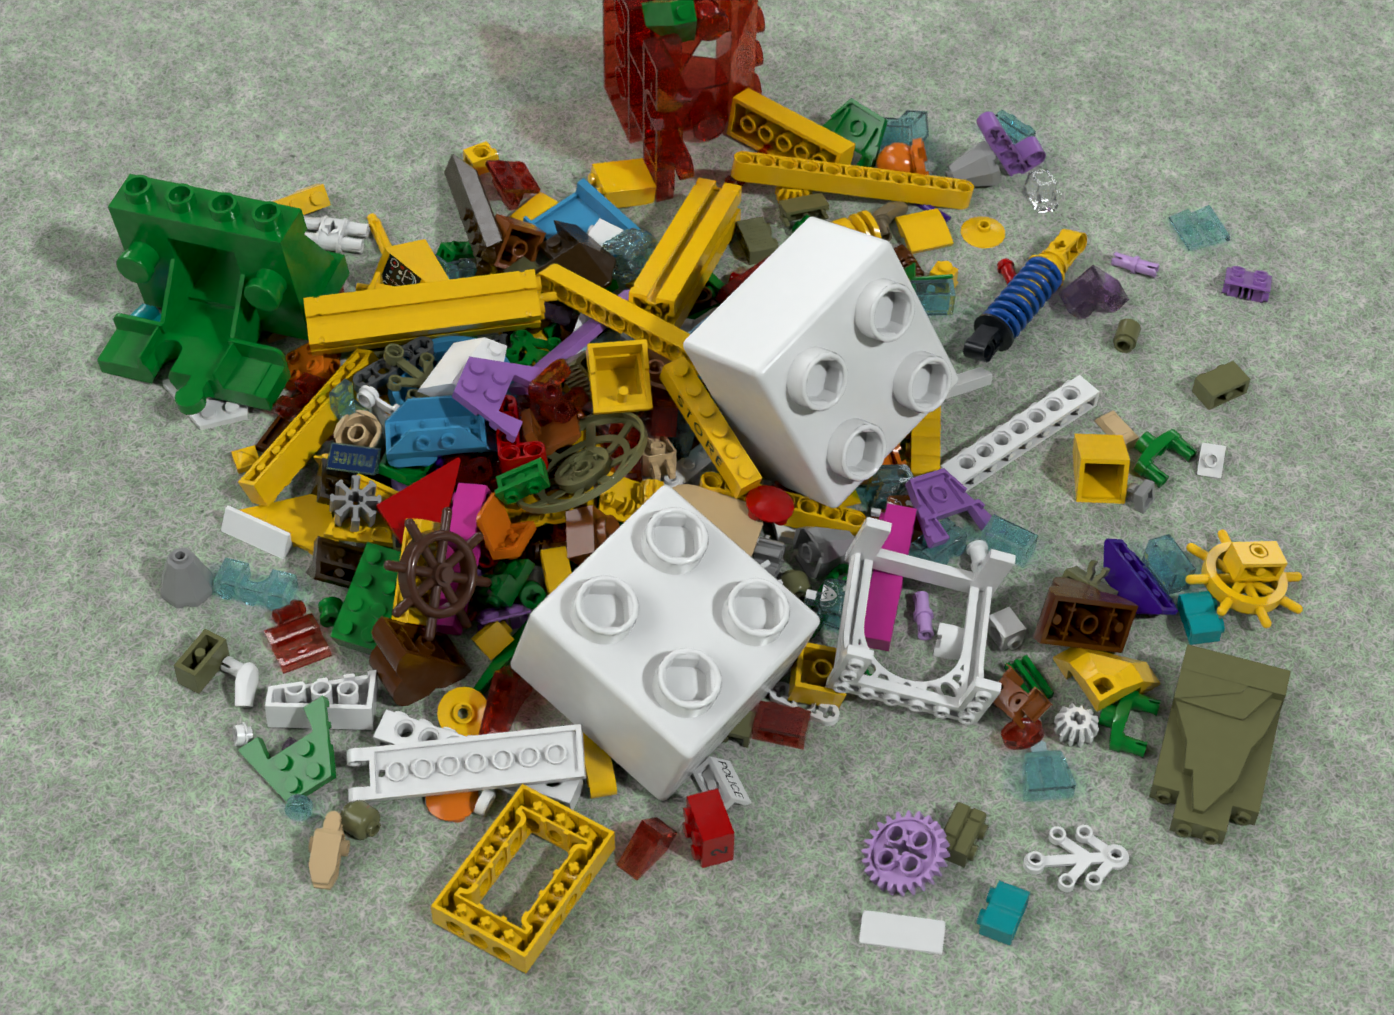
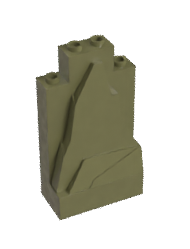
[1149,644,1291,845]

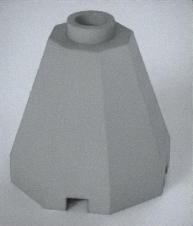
[945,141,1002,187]
[792,526,855,578]
[161,548,213,608]

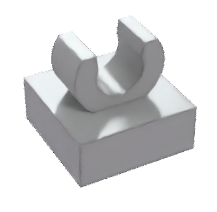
[1127,479,1155,514]

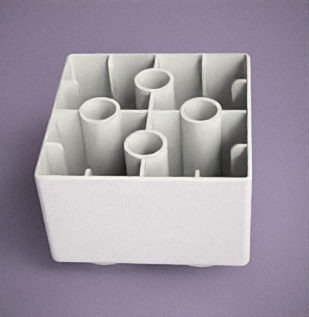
[683,216,958,508]
[511,485,820,801]

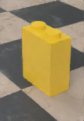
[588,158,656,208]

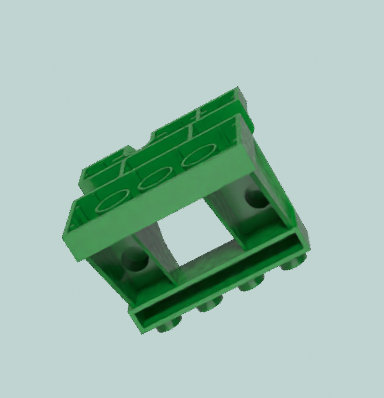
[97,174,350,415]

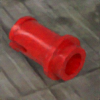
[997,258,1017,284]

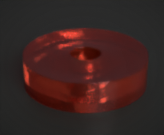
[1001,717,1045,750]

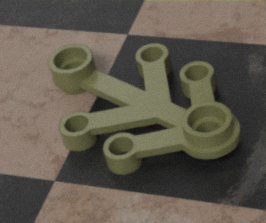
[383,344,435,400]

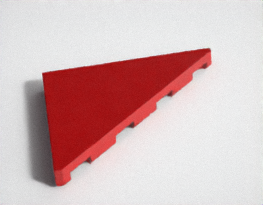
[376,457,461,546]

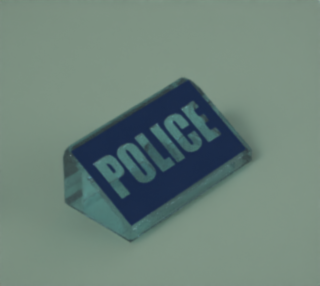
[326,442,381,475]

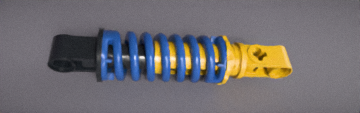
[963,229,1087,362]

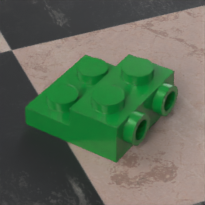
[472,559,535,608]

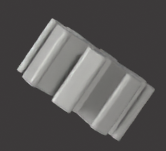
[330,475,381,532]
[754,537,786,580]

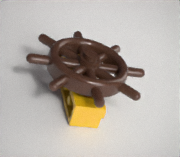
[383,507,492,642]

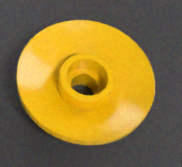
[961,216,1005,248]
[437,687,490,736]

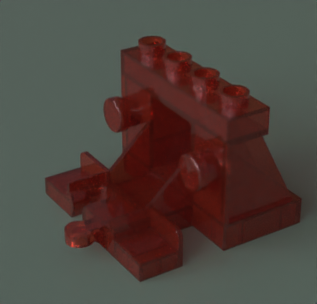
[602,0,765,202]

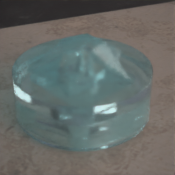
[285,794,313,821]

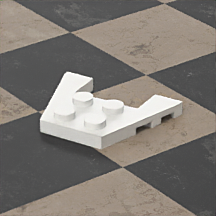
[162,379,249,431]

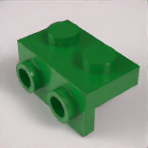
[495,457,550,506]

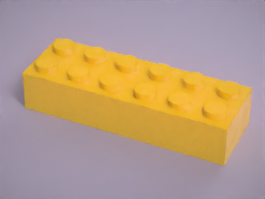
[726,88,855,165]

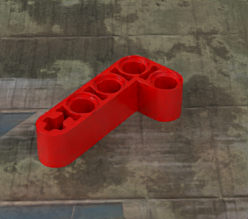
[496,395,549,474]

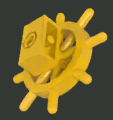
[1185,529,1303,629]

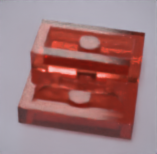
[264,613,332,674]

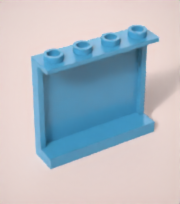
[523,178,645,264]

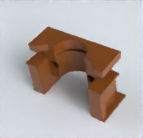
[992,664,1053,730]

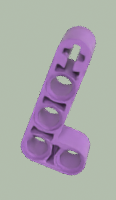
[976,112,1046,177]

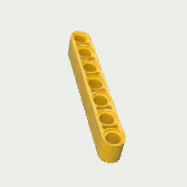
[699,472,866,536]

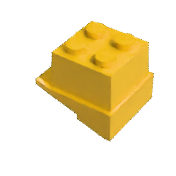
[586,339,653,415]

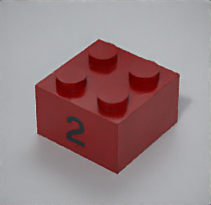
[682,788,735,868]

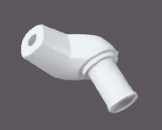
[221,656,259,707]

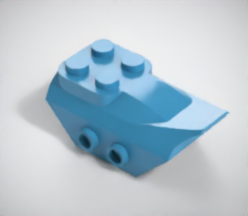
[385,395,498,469]

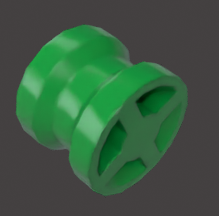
[518,580,546,609]
[318,597,343,628]

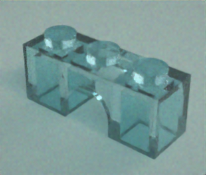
[213,557,299,612]

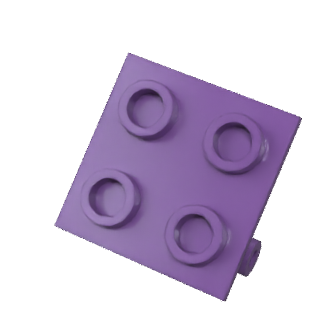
[1222,266,1272,303]
[474,602,531,631]

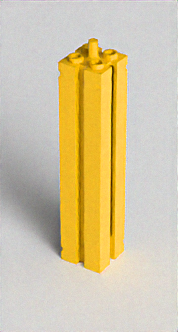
[629,177,742,328]
[303,269,557,356]

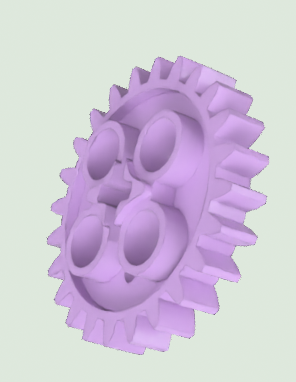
[862,810,950,897]

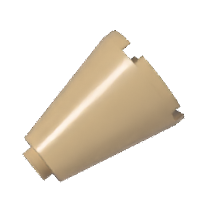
[334,410,386,466]

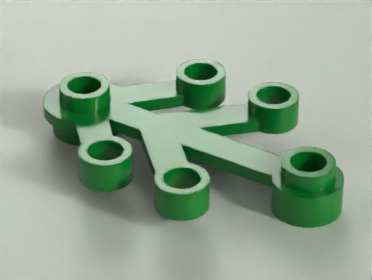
[505,330,564,390]

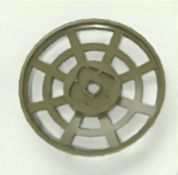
[516,412,648,514]

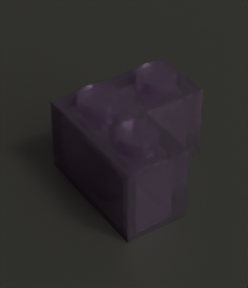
[1059,265,1129,320]

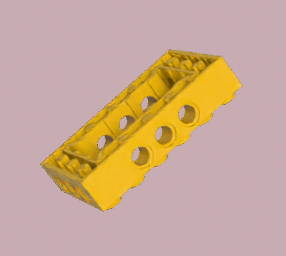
[431,784,615,974]

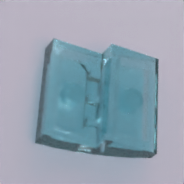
[1168,205,1230,251]
[665,403,694,458]

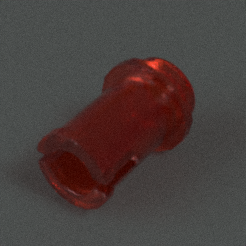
[272,599,306,625]

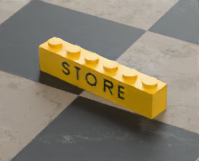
[659,356,762,499]

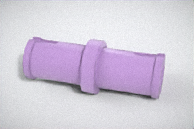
[1111,252,1160,278]
[912,591,934,640]

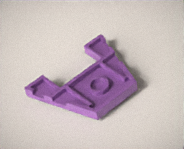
[452,356,544,443]
[905,468,1001,549]

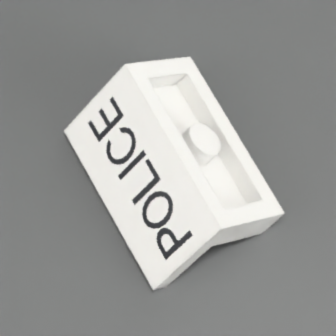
[693,756,752,810]

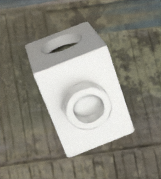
[1197,443,1226,478]

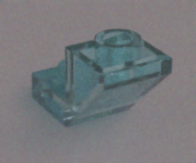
[329,379,369,421]

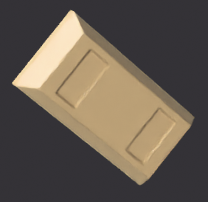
[1094,410,1139,450]

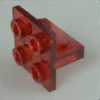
[485,160,541,210]

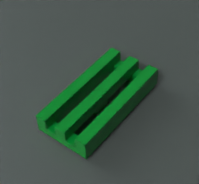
[1004,655,1054,699]

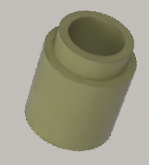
[1113,319,1141,353]

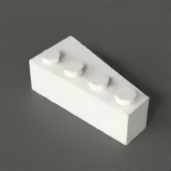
[265,670,378,730]

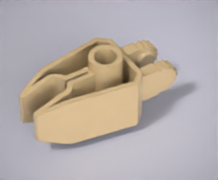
[640,431,676,481]
[309,810,350,890]

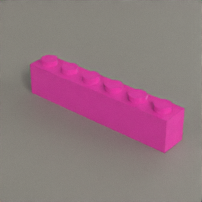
[436,483,492,635]
[859,503,917,652]

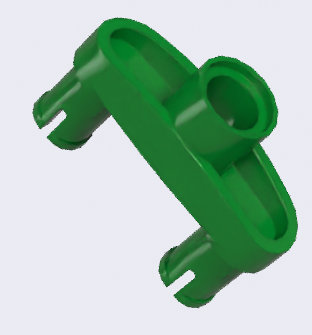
[1133,429,1198,488]
[1098,690,1161,758]

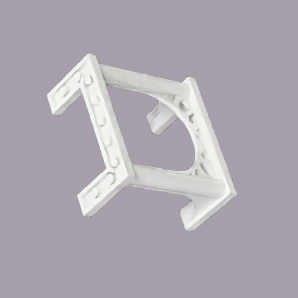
[826,517,1016,725]

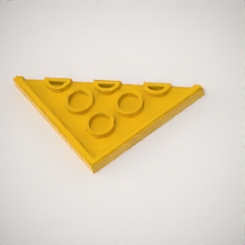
[240,494,339,555]

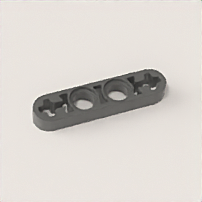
[353,336,434,393]

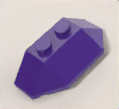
[1103,538,1179,615]

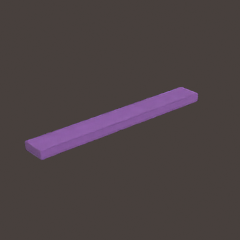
[508,289,630,395]

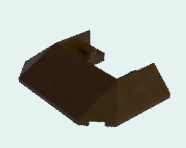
[475,220,617,334]
[306,458,393,589]

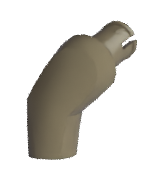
[872,201,908,241]

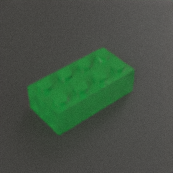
[330,542,401,655]

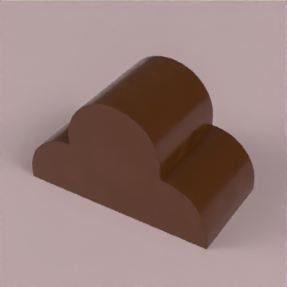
[1033,577,1138,653]
[369,616,472,706]

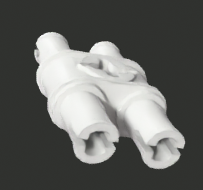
[303,215,370,254]

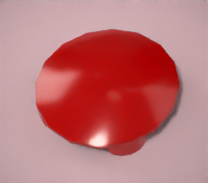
[745,485,794,526]

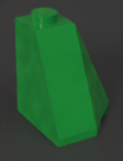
[641,0,697,44]

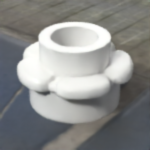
[233,722,253,746]

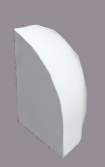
[933,622,964,660]

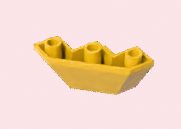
[1053,647,1161,712]

